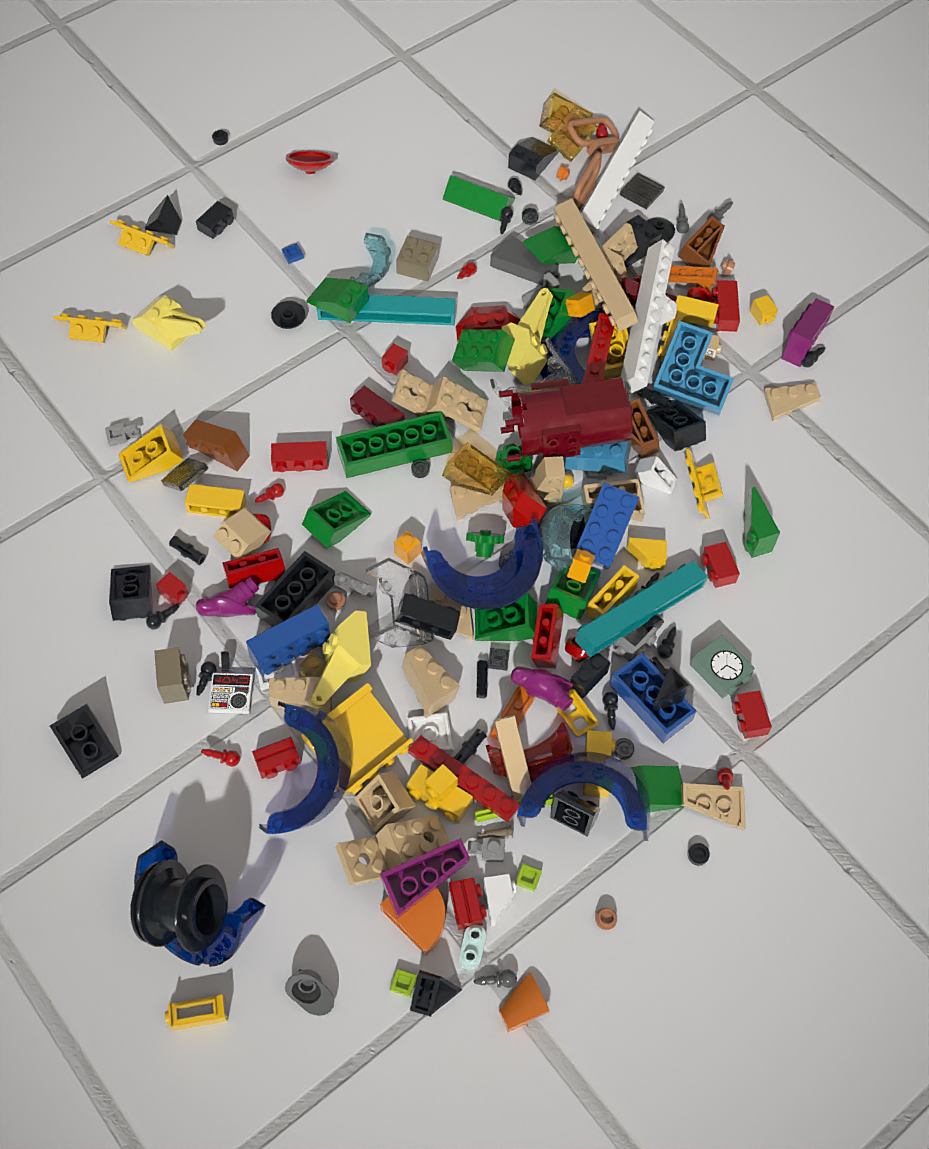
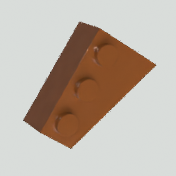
[678,216,725,267]
[629,398,659,458]
[183,419,250,471]

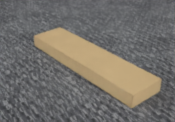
[493,715,534,800]

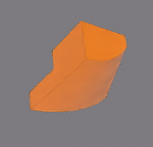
[499,973,550,1032]

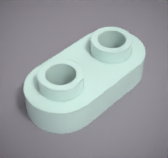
[459,924,486,970]

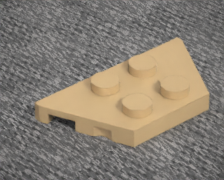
[429,571,473,640]

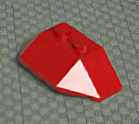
[456,305,521,342]
[502,473,547,528]

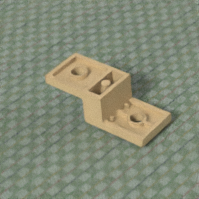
[582,222,638,311]
[391,369,488,432]
[335,815,450,886]

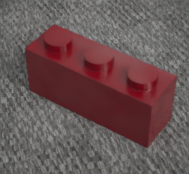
[350,385,405,427]

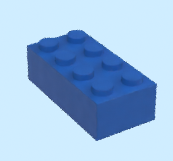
[573,482,639,569]
[246,605,330,675]
[610,653,697,743]

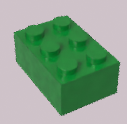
[452,330,515,372]

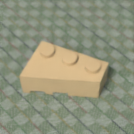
[581,479,645,522]

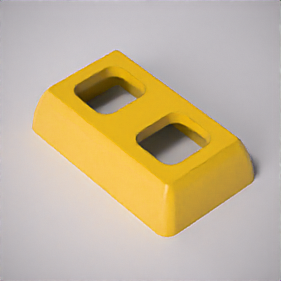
[554,689,599,737]

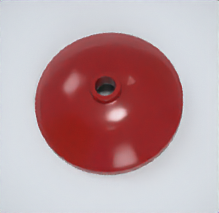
[286,150,334,174]

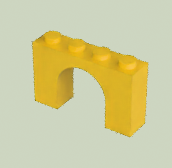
[658,295,719,366]

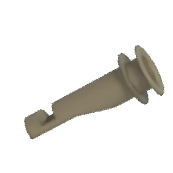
[477,824,513,839]

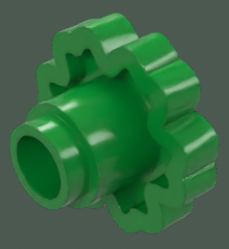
[495,443,532,478]
[466,530,504,558]

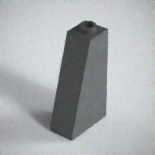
[490,236,559,286]

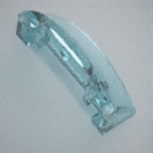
[350,233,392,288]
[539,503,593,571]

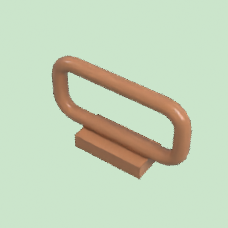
[567,117,619,156]
[573,152,602,209]

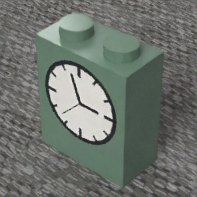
[690,635,755,699]

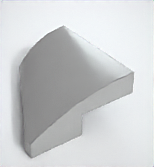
[334,572,376,598]

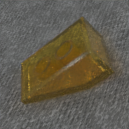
[539,92,593,138]
[547,106,598,162]
[442,442,512,496]

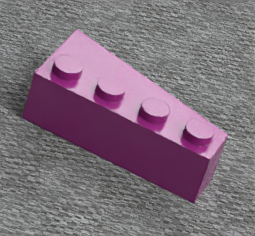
[781,298,835,367]
[380,838,470,919]

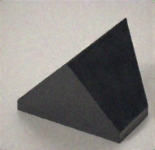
[145,194,182,235]
[652,667,689,711]
[410,970,462,1017]

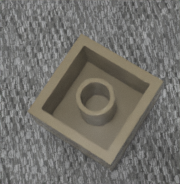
[396,236,439,282]
[154,647,191,704]

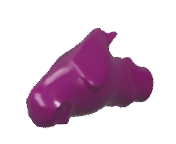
[196,577,259,617]
[510,666,574,712]

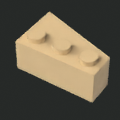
[529,456,565,507]
[402,644,460,718]
[269,677,332,719]

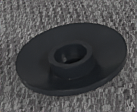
[647,217,675,242]
[271,301,306,329]

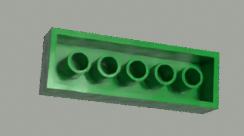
[336,411,452,478]

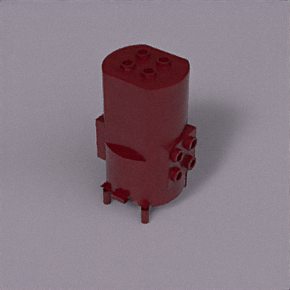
[499,377,633,462]

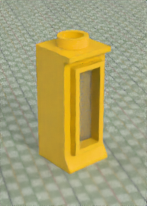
[165,994,228,1031]

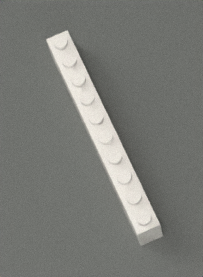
[580,111,654,233]
[621,239,674,393]

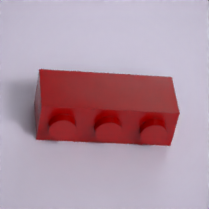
[711,280,740,332]
[271,441,328,472]
[222,548,285,589]
[531,604,564,668]

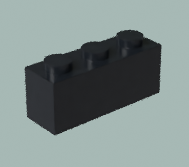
[395,593,461,640]

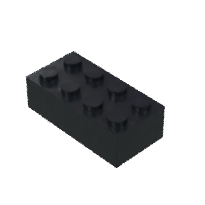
[255,551,335,627]

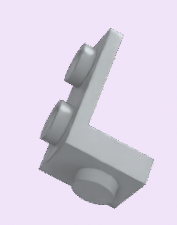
[521,272,560,308]
[613,626,657,662]

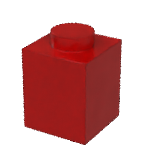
[382,343,408,376]
[156,572,189,605]

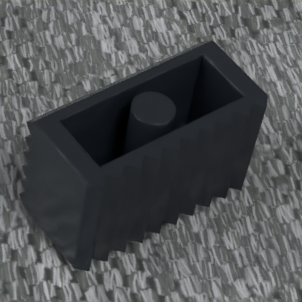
[196,201,234,239]
[570,653,611,698]

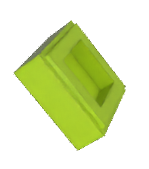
[515,863,542,892]
[390,968,418,998]

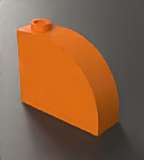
[380,888,445,956]

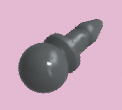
[707,201,733,221]
[676,203,689,234]
[474,969,517,988]

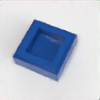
[282,243,304,264]

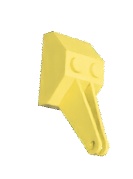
[502,288,553,386]
[132,295,206,351]
[309,610,371,709]

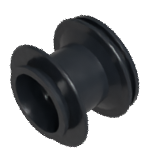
[130,859,228,953]

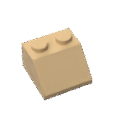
[213,508,271,559]
[354,771,415,833]

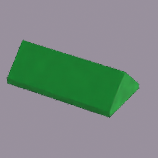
[443,175,515,222]

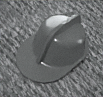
[285,969,335,1016]

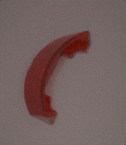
[486,722,573,781]

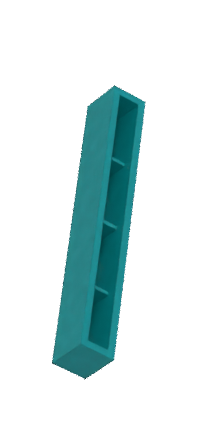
[317,295,455,326]
[575,561,709,657]

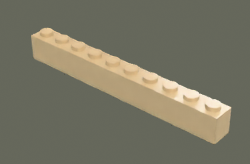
[554,198,638,331]

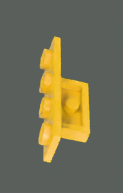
[109,219,174,256]
[53,313,127,343]
[685,448,724,519]

